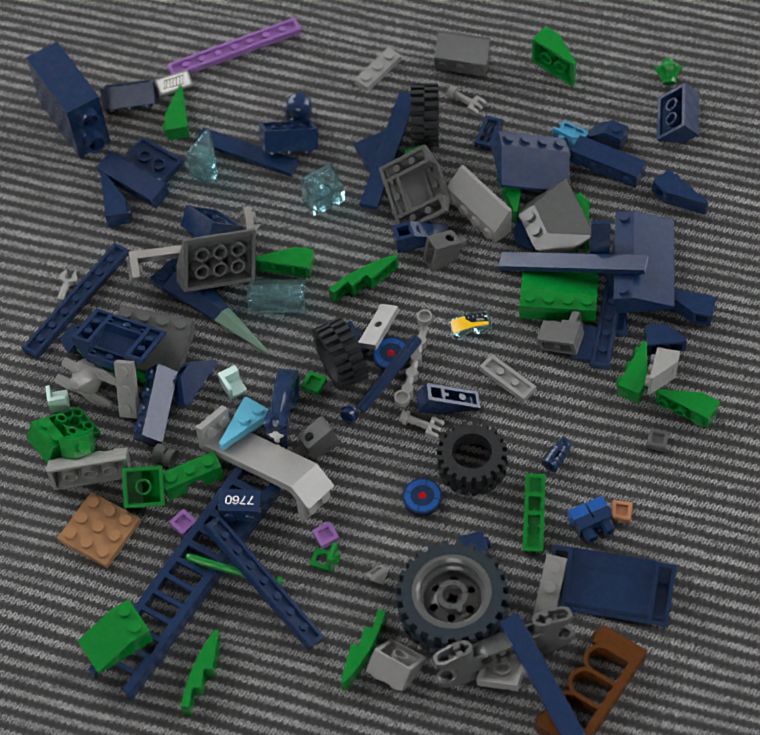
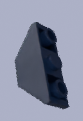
[174,360,218,408]

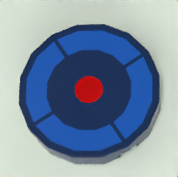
[372,337,410,371]
[402,478,442,516]

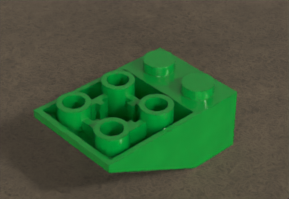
[26,406,101,464]

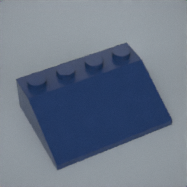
[491,131,570,192]

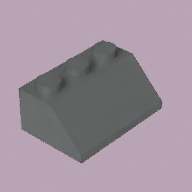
[434,30,491,76]

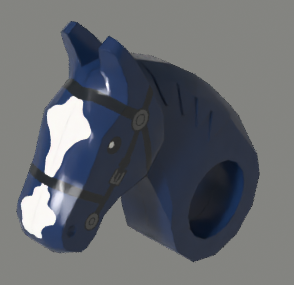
[264,368,300,449]

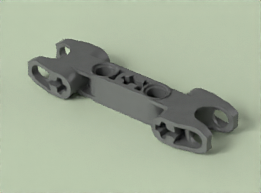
[432,607,576,687]

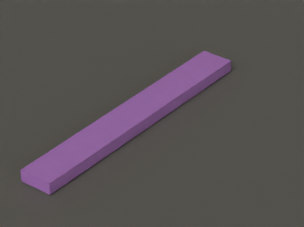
[167,17,302,74]

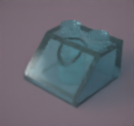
[186,129,218,184]
[300,163,345,215]

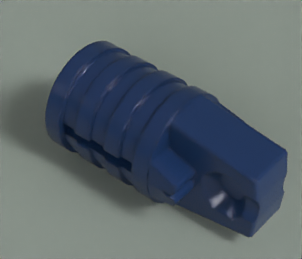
[542,436,573,472]

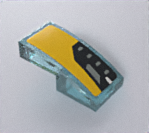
[449,310,493,339]

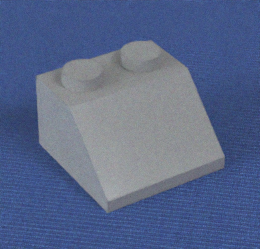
[366,638,427,691]

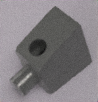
[423,230,468,272]
[293,415,340,460]

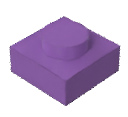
[169,509,196,537]
[312,521,340,549]

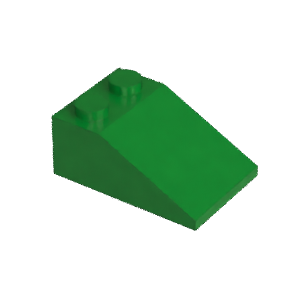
[532,26,576,87]
[78,599,153,674]

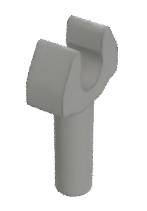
[57,270,78,303]

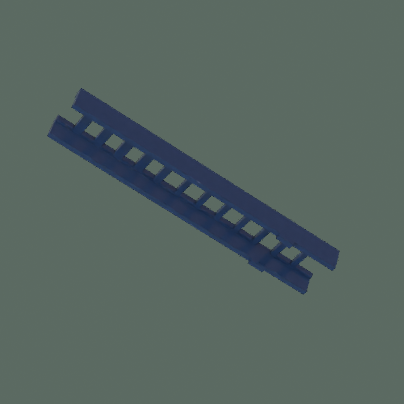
[88,466,280,701]

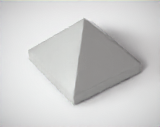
[364,565,389,585]

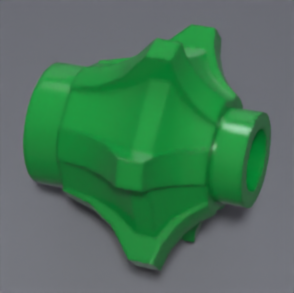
[654,58,683,86]

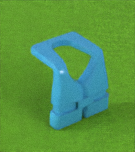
[552,120,589,150]

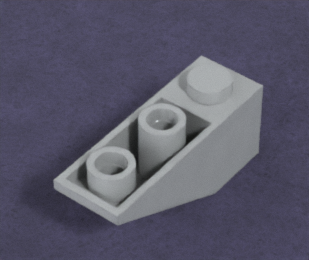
[645,347,681,395]

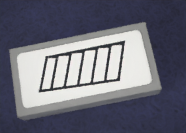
[154,69,193,98]

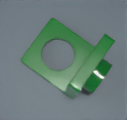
[309,542,341,572]

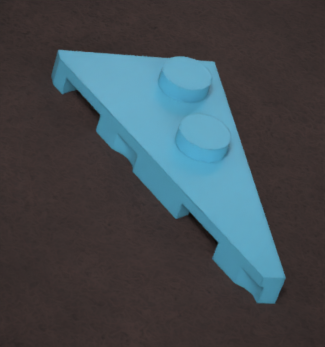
[219,397,269,451]

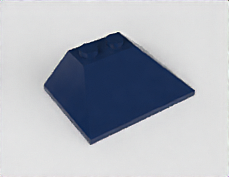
[71,308,166,371]

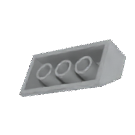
[447,165,512,243]
[46,448,131,490]

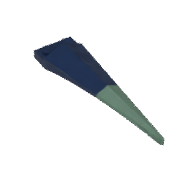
[150,258,269,355]

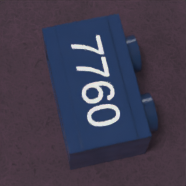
[218,489,263,522]

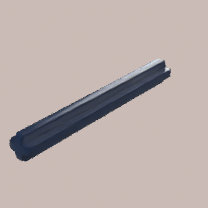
[357,335,422,413]

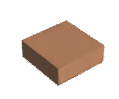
[611,500,633,523]

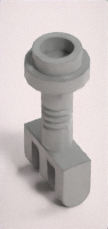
[446,86,487,116]
[399,410,445,440]

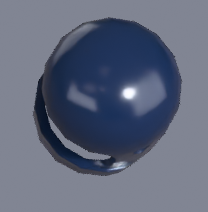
[285,93,312,121]

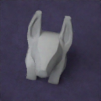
[55,357,116,407]

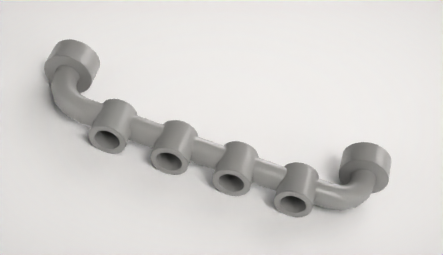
[394,309,432,407]

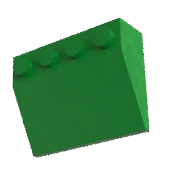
[519,271,598,323]

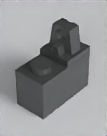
[537,311,584,355]

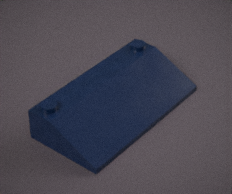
[614,211,675,313]
[551,544,677,627]

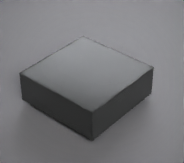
[646,428,670,452]

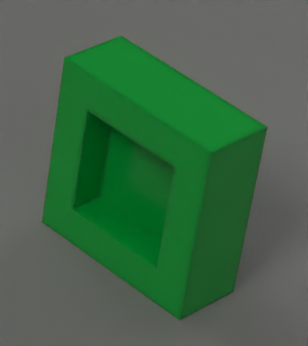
[301,370,327,396]

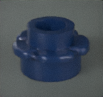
[340,405,359,423]

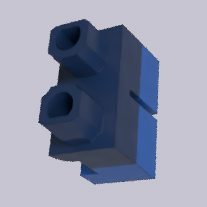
[567,496,615,544]

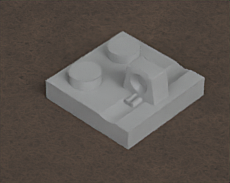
[476,658,525,691]

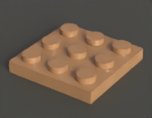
[57,492,142,568]

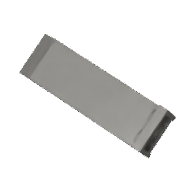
[126,207,261,283]
[195,405,334,521]

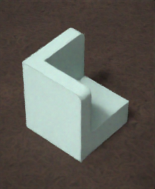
[218,365,247,400]
[45,385,71,413]

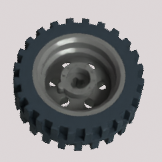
[396,540,509,653]

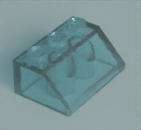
[247,279,307,313]

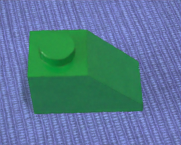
[58,429,96,459]

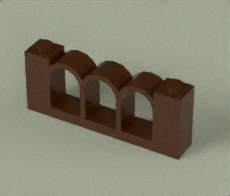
[535,625,647,735]

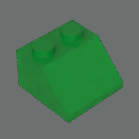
[121,465,165,508]

